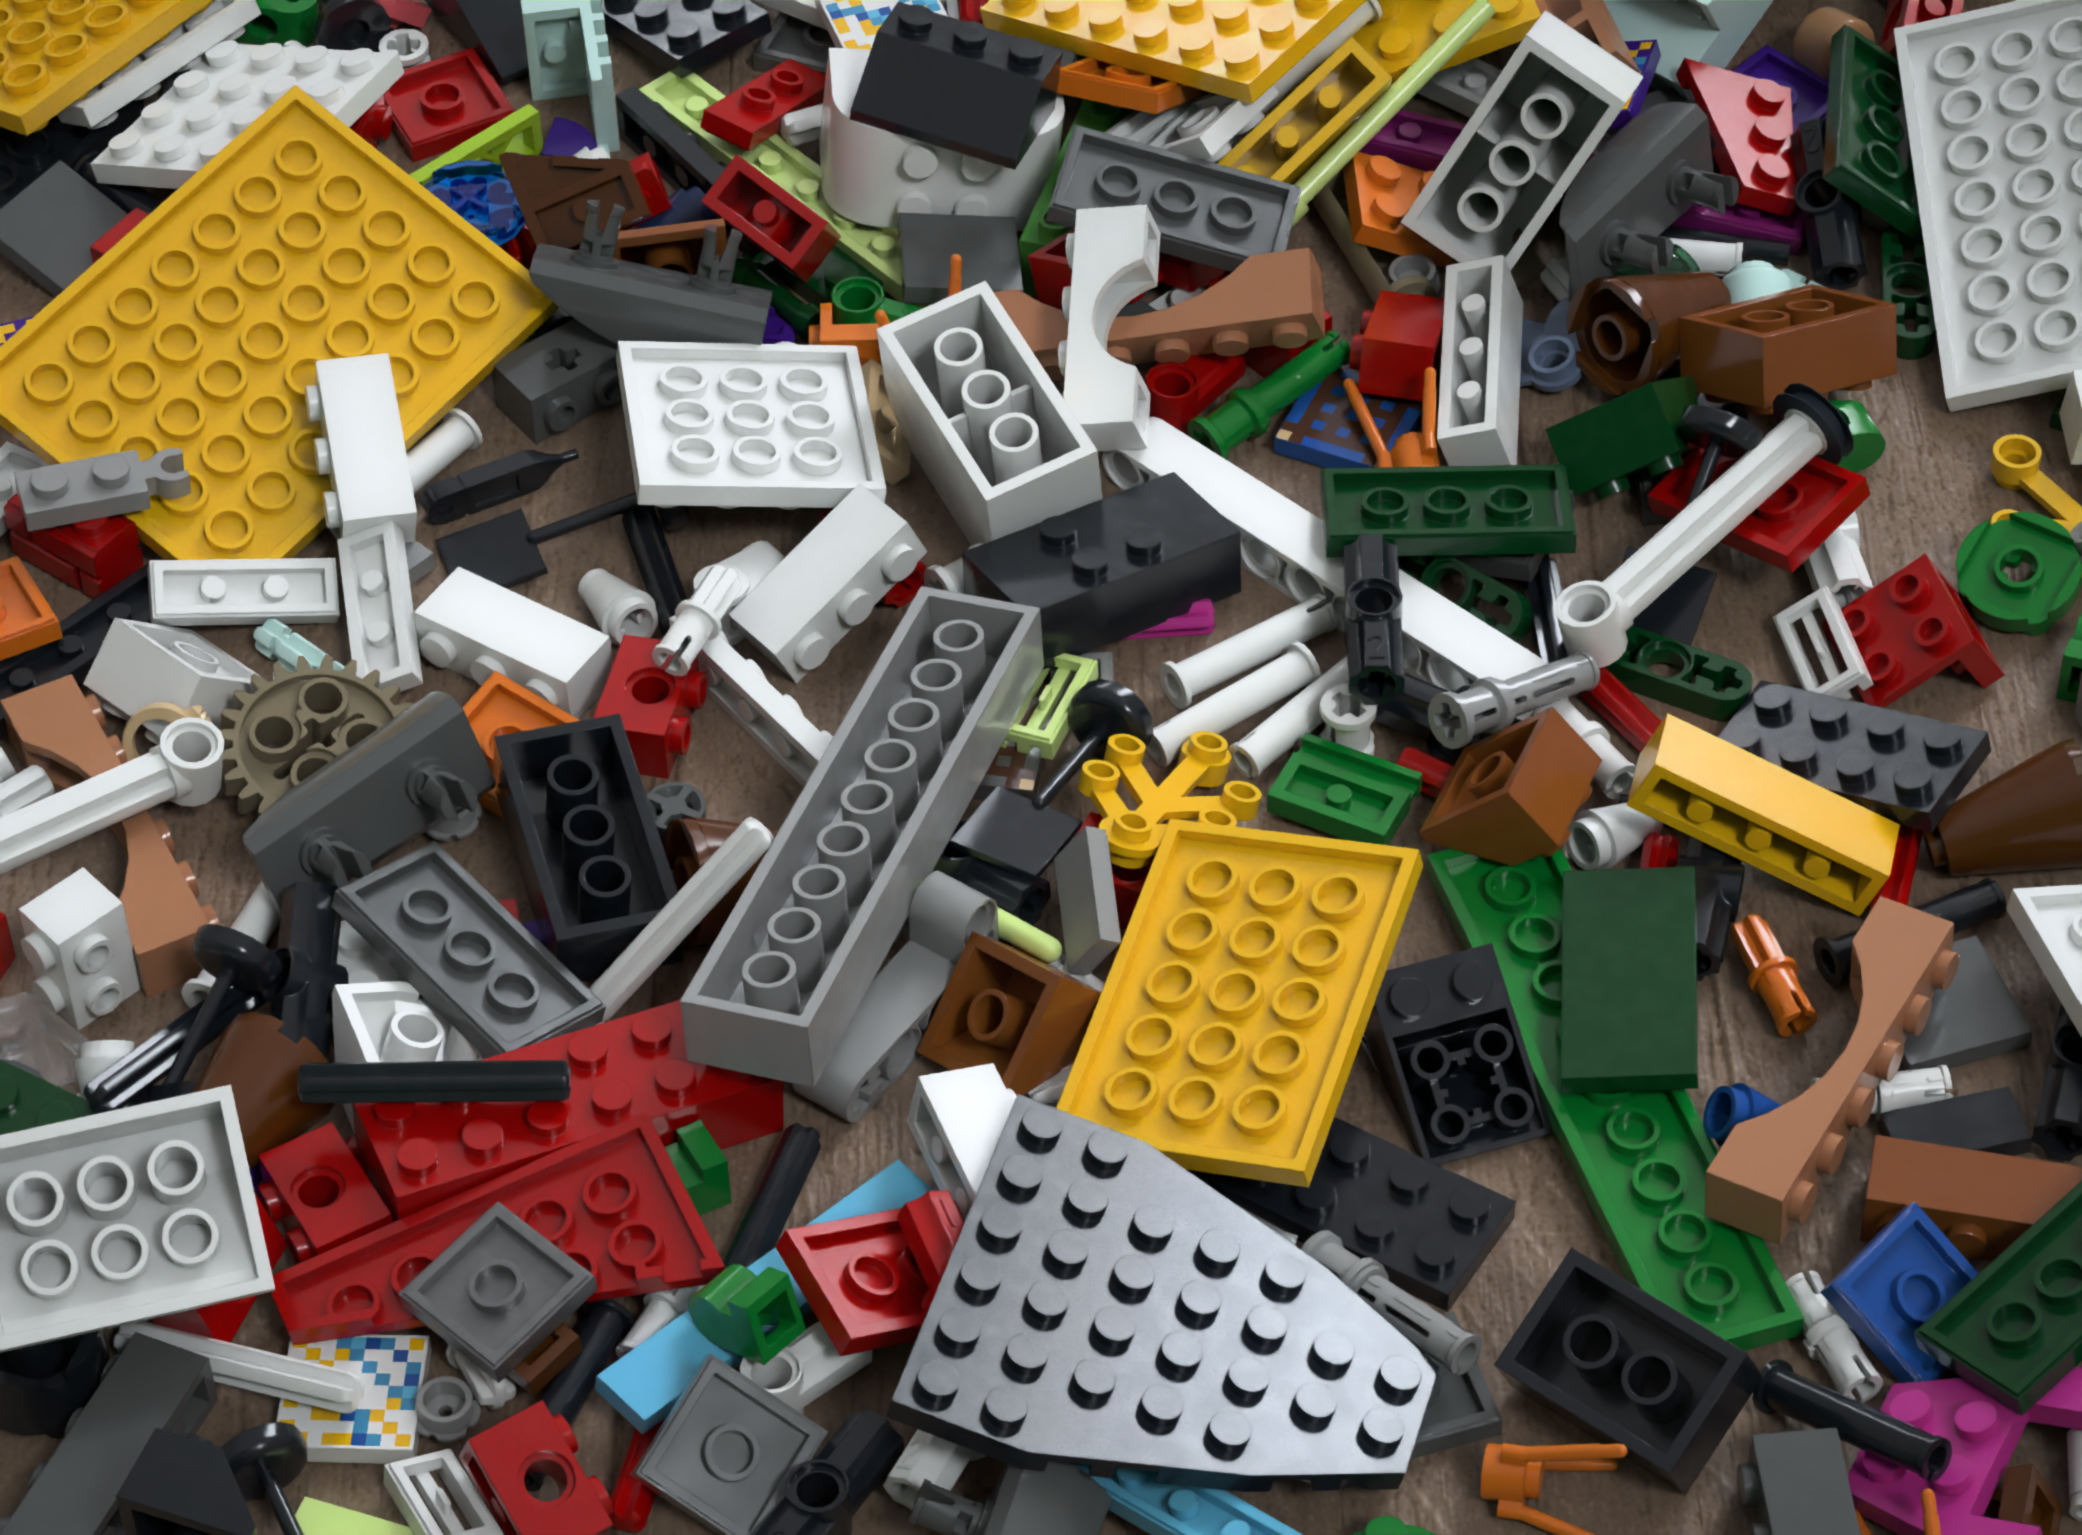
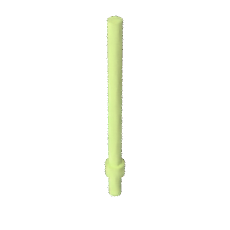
[1291,0,1496,228]

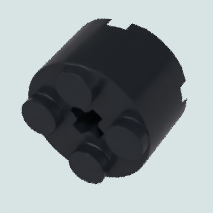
[0,1330,110,1439]

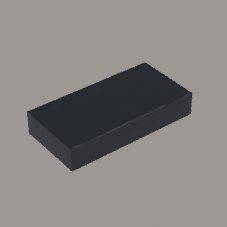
[1878,1086,2032,1156]

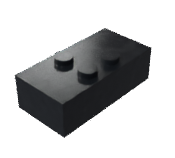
[962,472,1241,670]
[493,714,684,982]

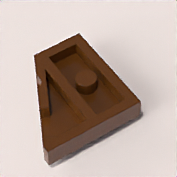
[499,152,653,250]

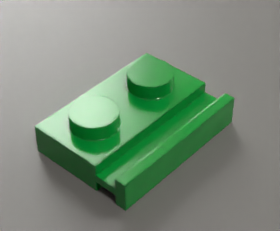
[1267,733,1423,845]

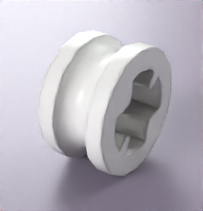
[378,29,431,69]

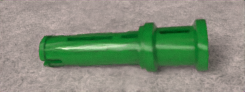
[1187,330,1351,460]

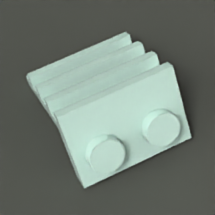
[521,0,620,159]

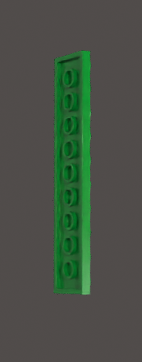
[1426,848,1804,1351]

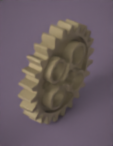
[220,655,413,817]

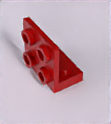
[1823,553,2005,708]

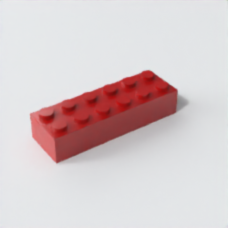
[352,999,784,1222]

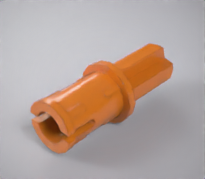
[1731,914,1818,1038]

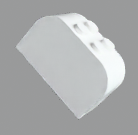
[1401,10,1643,271]
[819,47,1065,232]
[876,280,1103,546]

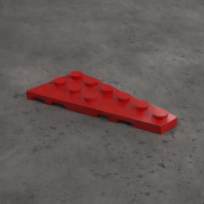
[271,1112,725,1345]

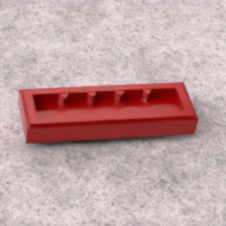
[700,58,826,151]

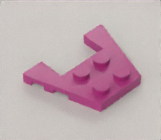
[1848,1367,2082,1535]

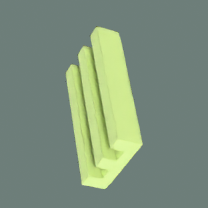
[1001,653,1099,760]

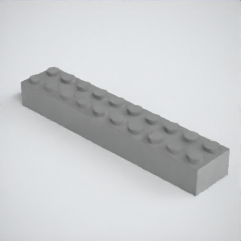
[680,586,1044,1088]

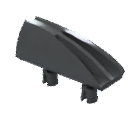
[1559,102,1739,304]
[529,200,773,345]
[243,691,496,919]
[908,1460,1112,1535]

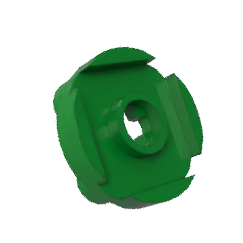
[1956,511,2082,636]

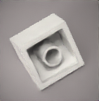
[83,618,260,745]

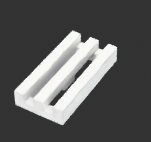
[1772,585,1874,700]
[384,1448,504,1535]

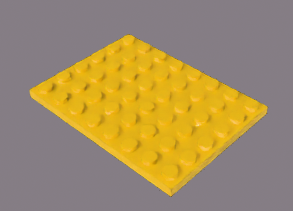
[0,85,559,560]

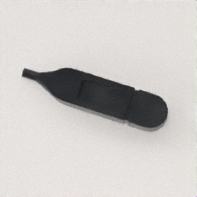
[420,449,579,525]

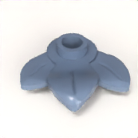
[1520,298,1584,392]

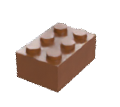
[1679,284,1897,414]

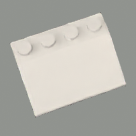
[0,1084,276,1353]

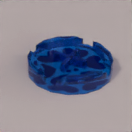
[420,160,526,246]

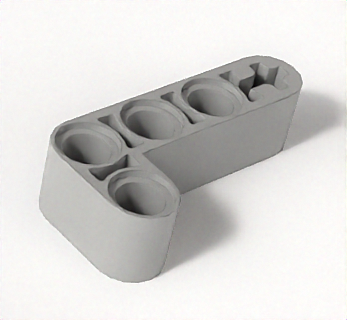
[793,870,999,1123]

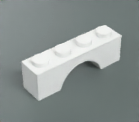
[1058,204,1161,451]

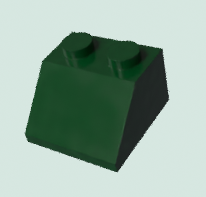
[1545,375,1698,502]

